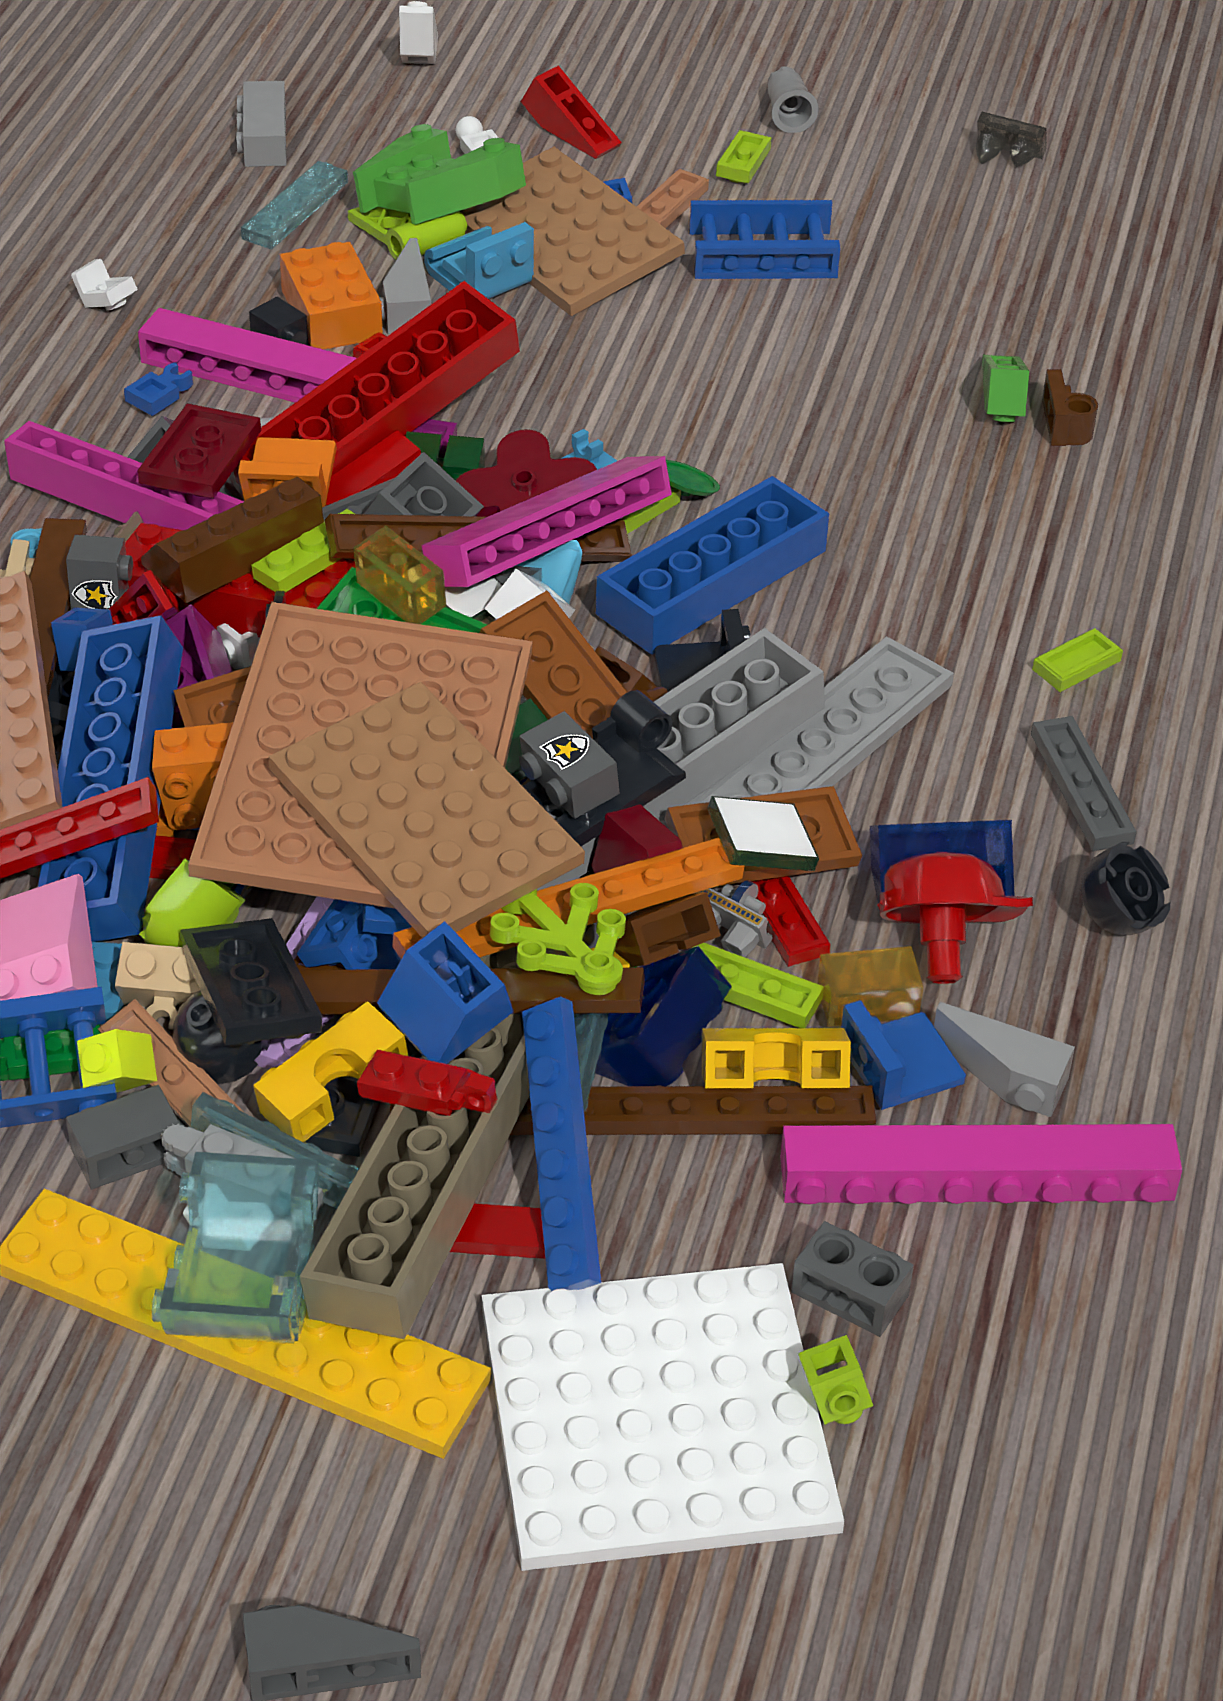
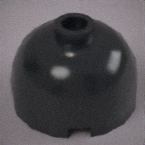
[1080,842,1171,935]
[173,990,271,1084]

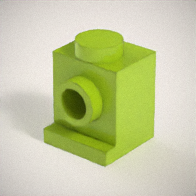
[798,1335,873,1425]

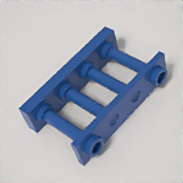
[689,200,840,279]
[0,987,117,1128]

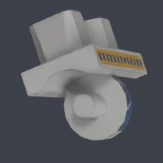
[693,880,773,957]

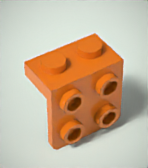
[152,722,233,830]

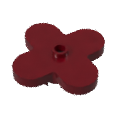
[456,429,597,517]

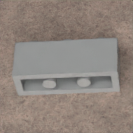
[236,81,286,167]

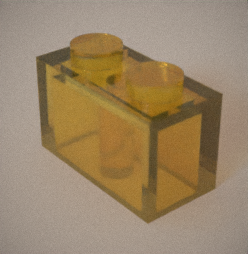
[353,525,447,624]
[817,946,924,1027]

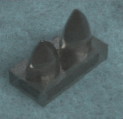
[976,111,1047,167]

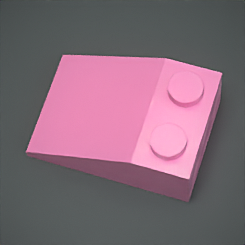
[0,874,98,1001]

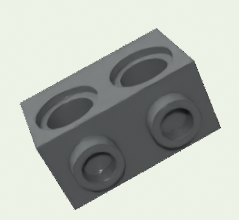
[791,1221,914,1337]

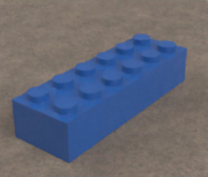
[596,476,829,655]

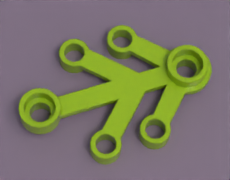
[490,883,626,995]

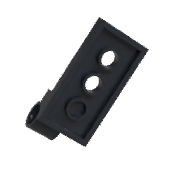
[523,690,686,847]
[180,918,322,1045]

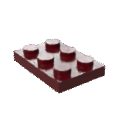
[137,403,261,499]

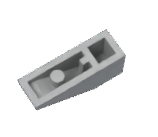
[379,238,431,334]
[934,1002,1075,1117]

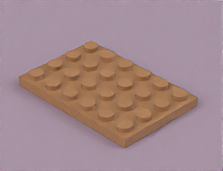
[460,147,685,316]
[269,682,585,938]

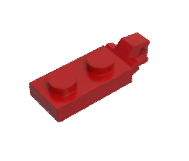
[357,1049,498,1116]

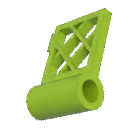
[347,207,467,260]

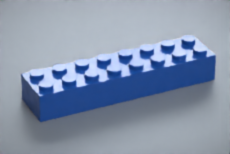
[38,615,183,942]

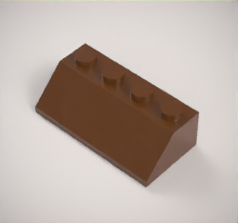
[141,477,324,603]

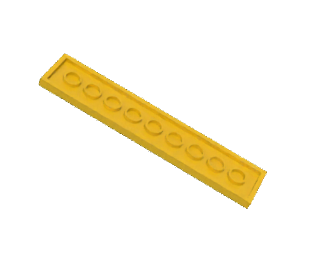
[0,1188,491,1459]

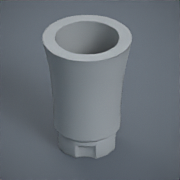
[767,67,819,133]

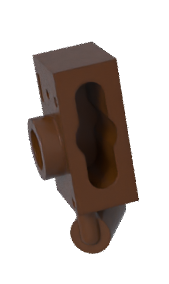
[595,646,668,702]

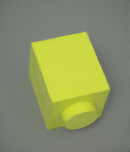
[77,1029,157,1092]

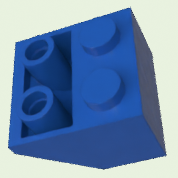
[377,921,514,1064]

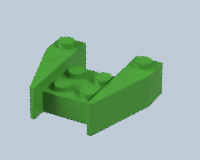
[353,124,526,225]

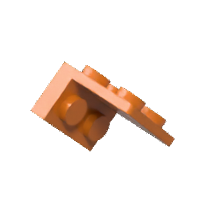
[238,437,336,507]

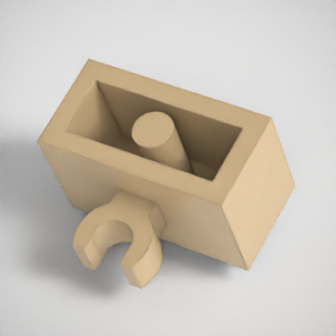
[115,942,200,1035]

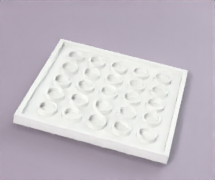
[482,1263,844,1571]

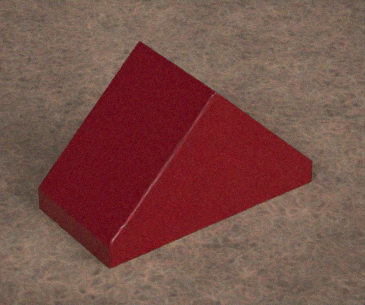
[592,804,683,874]

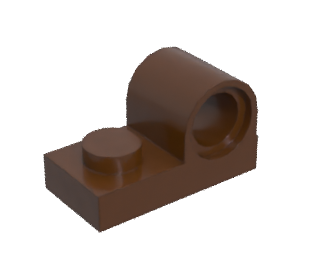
[1042,369,1098,446]

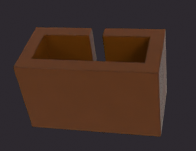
[615,892,721,967]

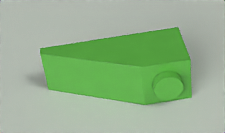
[982,354,1029,422]

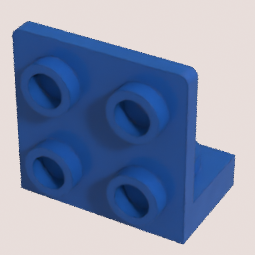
[297,899,401,970]
[841,1000,966,1110]

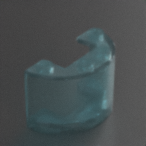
[152,1152,318,1344]

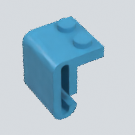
[424,222,534,299]

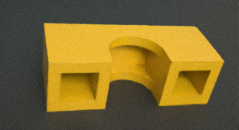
[253,1001,408,1148]
[702,1028,851,1088]

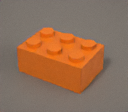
[280,242,383,350]

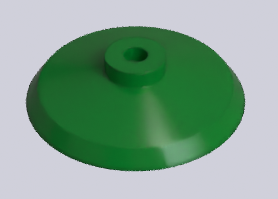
[666,460,720,496]

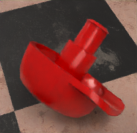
[877,852,1033,984]

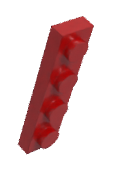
[0,777,159,879]

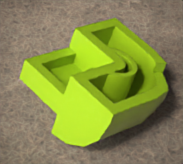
[139,858,245,947]

